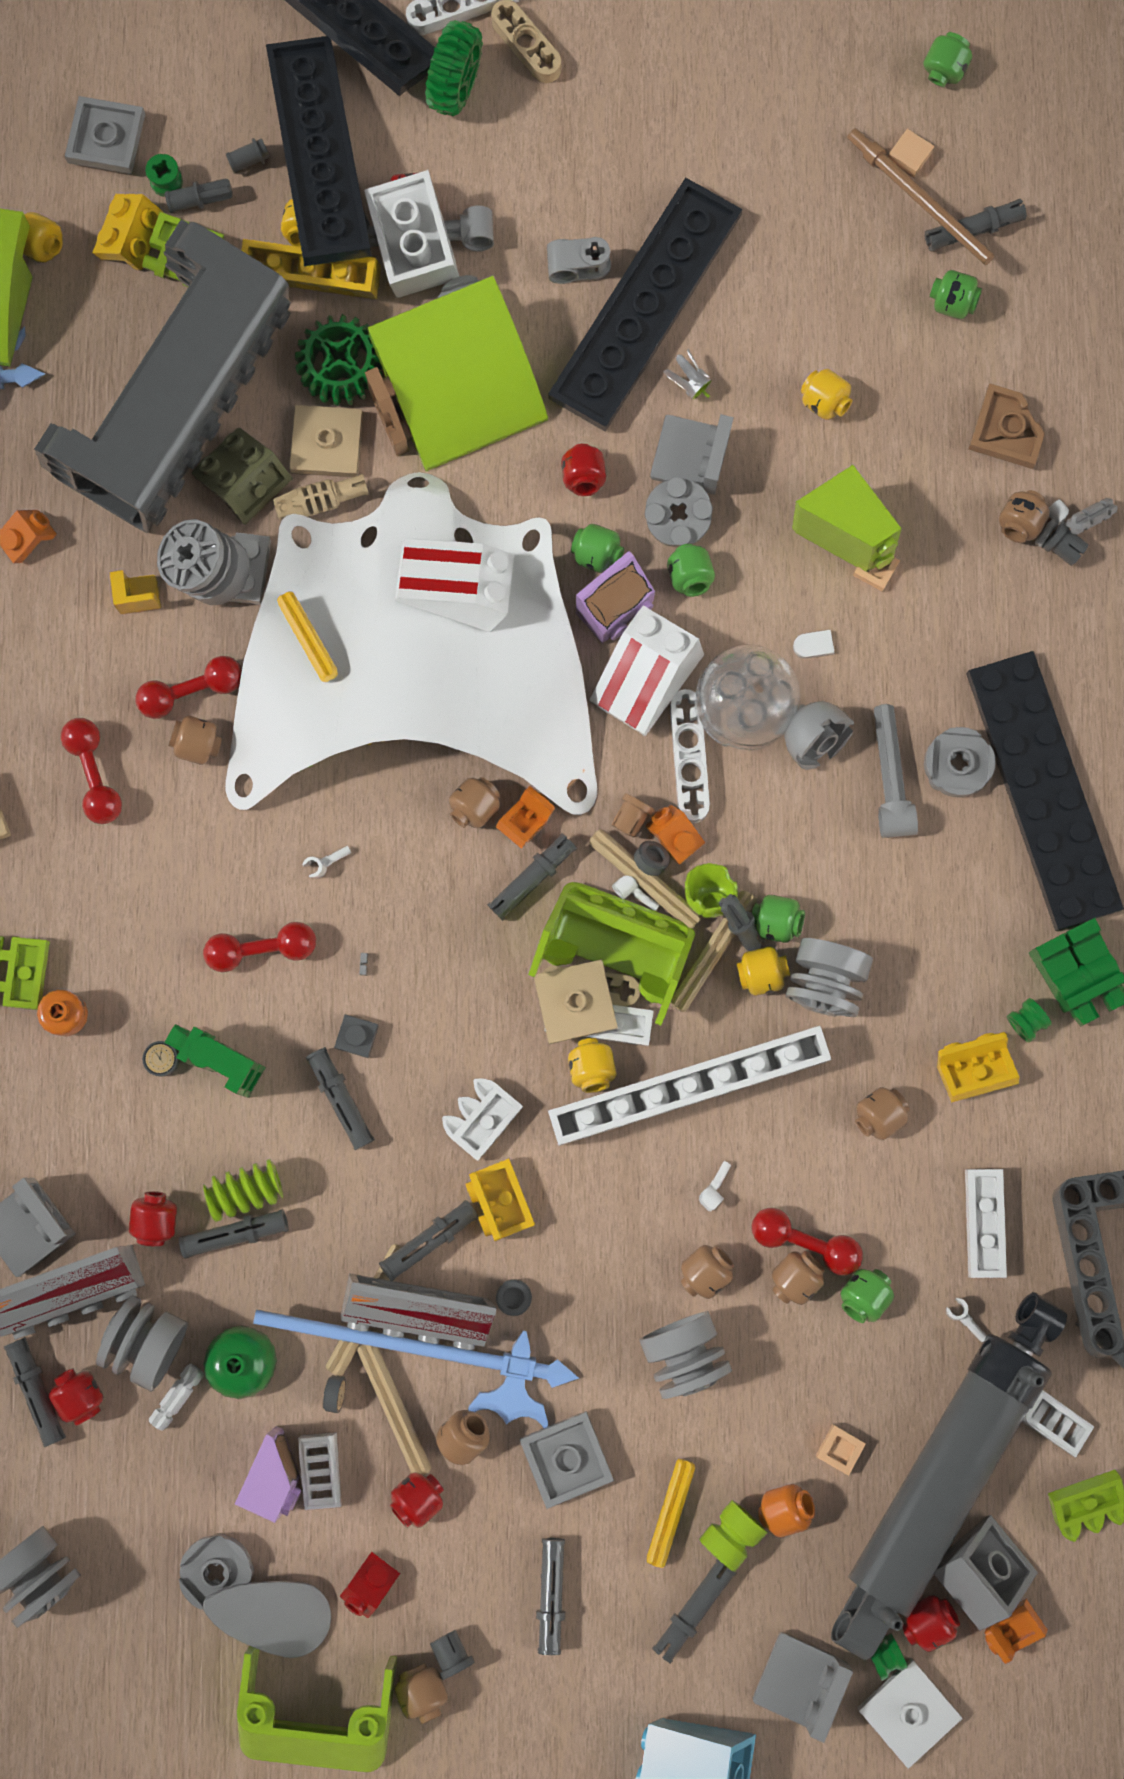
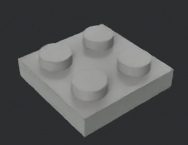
[65,96,145,174]
[520,1411,614,1509]

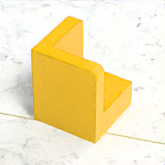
[109,570,161,614]

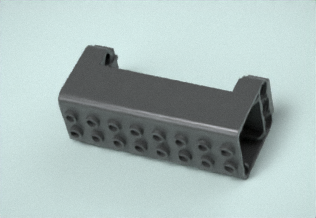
[34,219,291,533]

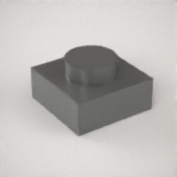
[334,1014,379,1059]

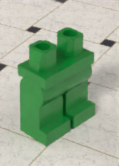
[1029,918,1124,1027]
[164,1024,266,1098]

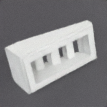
[1022,1390,1094,1457]
[298,1432,342,1510]

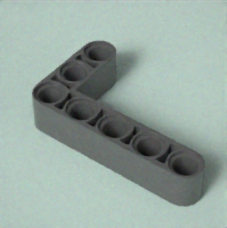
[1052,1170,1124,1358]

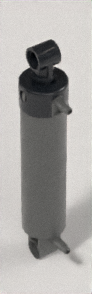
[831,1292,1067,1660]

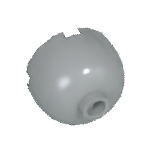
[784,701,854,770]

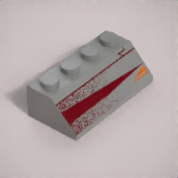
[0,1245,145,1340]
[341,1273,497,1350]

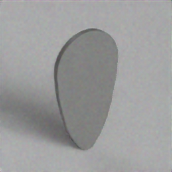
[203,1581,331,1658]

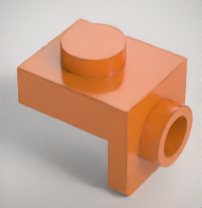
[0,510,57,563]
[496,786,555,849]
[645,805,705,865]
[985,1598,1048,1664]

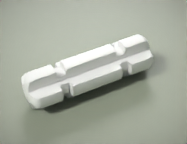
[149,1364,204,1431]

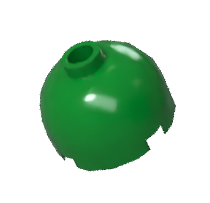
[203,1325,277,1399]

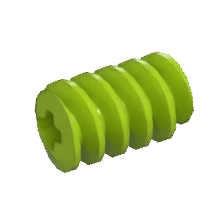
[203,1159,283,1222]

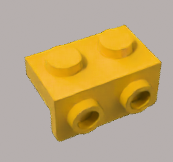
[92,194,164,270]
[937,1032,1020,1103]
[465,1158,535,1241]

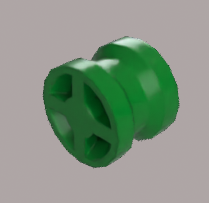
[145,154,183,197]
[1007,998,1052,1043]
[870,1633,908,1681]

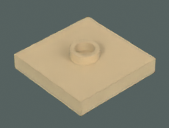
[289,405,363,477]
[534,959,618,1044]

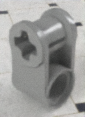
[547,237,611,284]

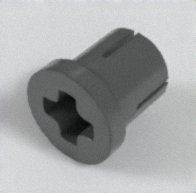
[1042,521,1089,566]
[430,1630,475,1680]

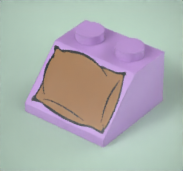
[576,551,655,644]
[235,1426,301,1523]

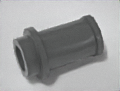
[225,138,270,174]

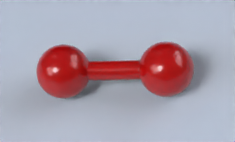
[135,656,242,719]
[60,718,122,824]
[203,922,316,973]
[752,1207,863,1276]

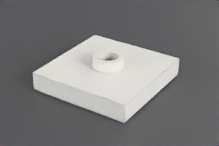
[857,1658,963,1769]

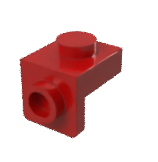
[340,1551,401,1618]

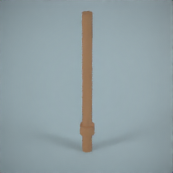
[847,128,994,265]

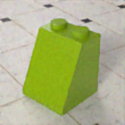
[792,465,902,572]

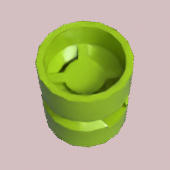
[699,1500,768,1572]

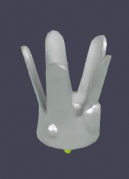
[663,349,712,400]

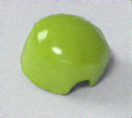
[685,863,738,918]

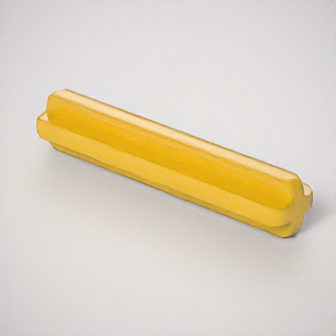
[277,591,338,682]
[646,1459,695,1568]

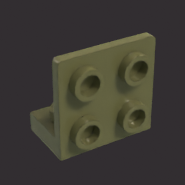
[192,428,293,525]

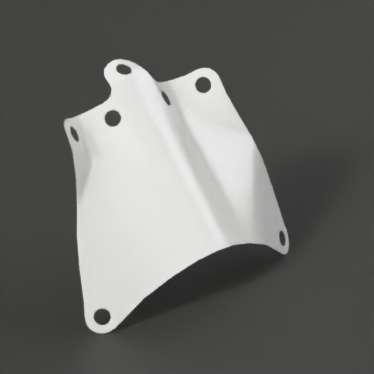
[226,472,597,815]

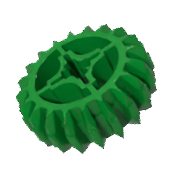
[425,20,483,116]
[294,314,383,406]

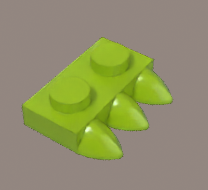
[1048,1469,1124,1542]

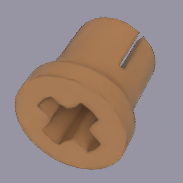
[611,793,655,838]

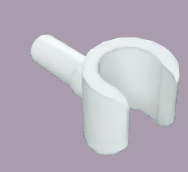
[1034,499,1069,547]
[302,846,351,878]
[612,876,660,911]
[699,1161,731,1211]
[946,1298,987,1342]

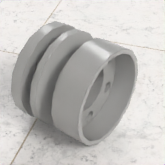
[157,519,250,605]
[785,938,873,1017]
[96,1295,188,1392]
[639,1311,732,1399]
[0,1526,81,1628]

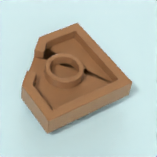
[365,367,412,456]
[968,383,1045,469]

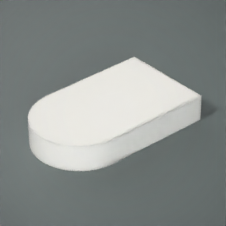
[793,630,835,659]

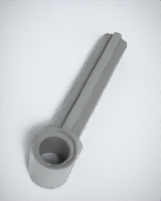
[367,206,494,251]
[874,704,918,838]

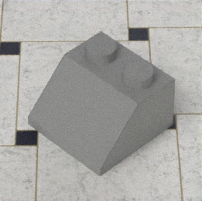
[934,1515,1038,1631]

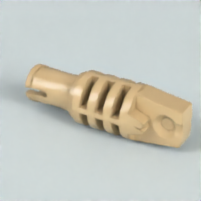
[273,474,369,521]

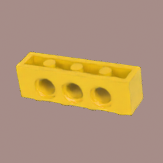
[241,239,381,299]

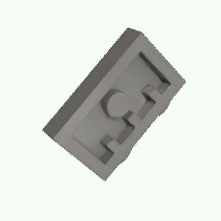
[650,414,734,494]
[0,1178,76,1277]
[753,1632,853,1743]

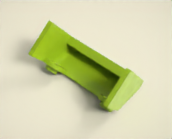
[528,882,695,1026]
[237,1646,397,1772]

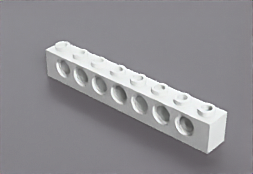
[548,1026,832,1146]

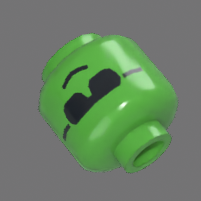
[923,32,973,87]
[929,270,982,320]
[571,524,624,573]
[667,544,715,597]
[752,894,805,943]
[840,1269,894,1323]

